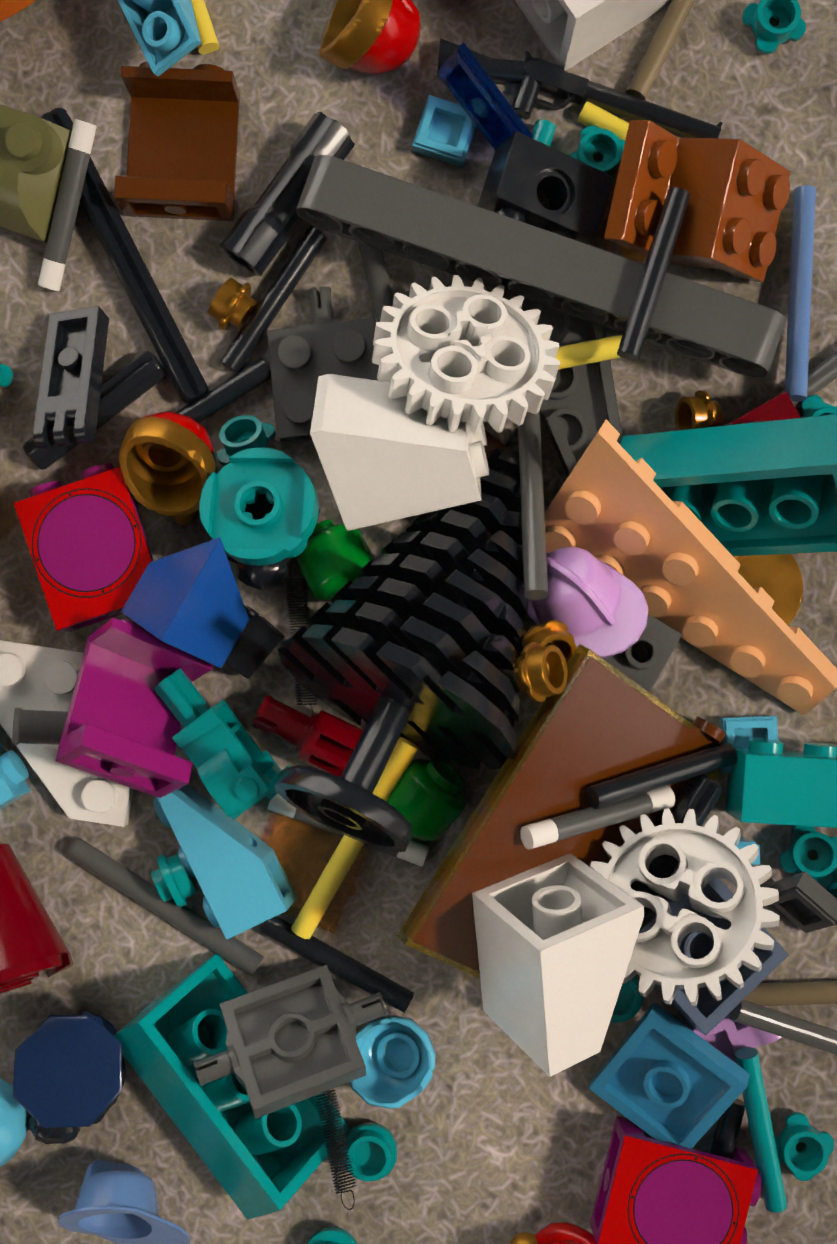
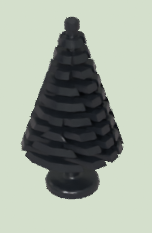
[274,427,528,852]

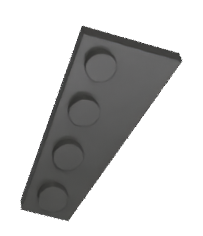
[486,286,623,477]

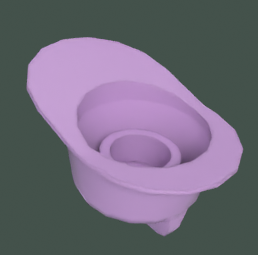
[527,546,649,658]

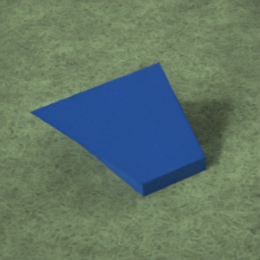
[121,537,250,668]

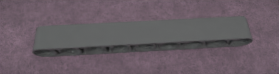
[296,155,786,377]

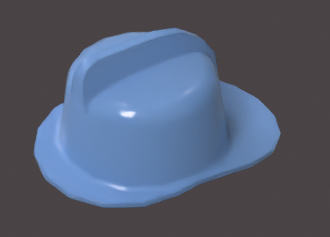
[57,1160,190,1244]

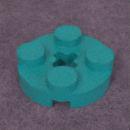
[199,447,319,566]

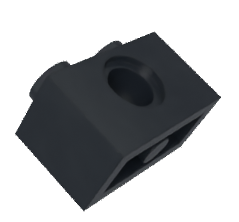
[478,131,614,244]

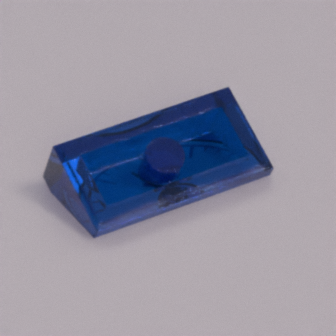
[437,42,534,150]

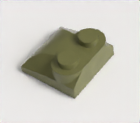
[0,104,72,243]

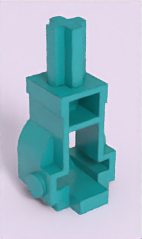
[154,668,290,820]

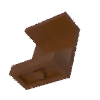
[114,62,240,221]

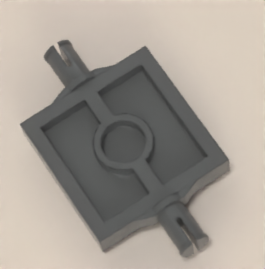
[267,286,379,442]
[193,965,387,1119]

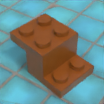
[604,120,791,282]

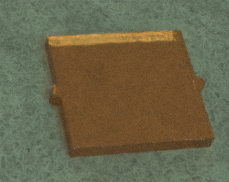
[266,814,368,933]

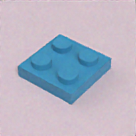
[589,1002,750,1149]

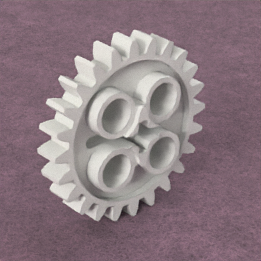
[372,275,560,435]
[590,808,780,1006]

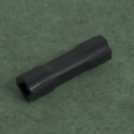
[220,112,355,276]

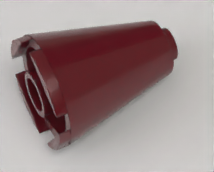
[0,844,73,994]

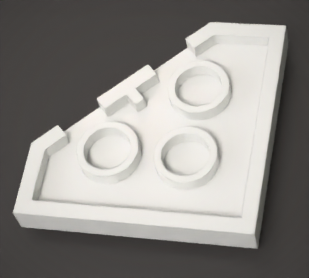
[0,640,134,827]

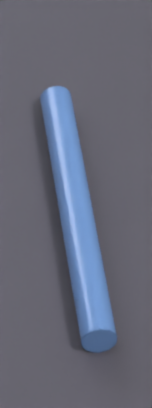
[784,185,816,402]

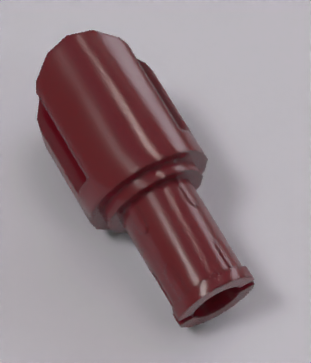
[252,694,363,777]

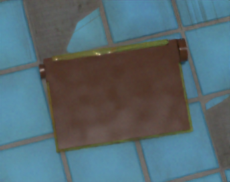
[396,644,726,979]

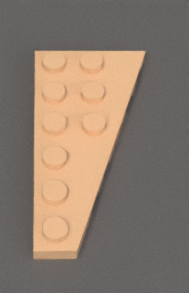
[544,419,837,716]

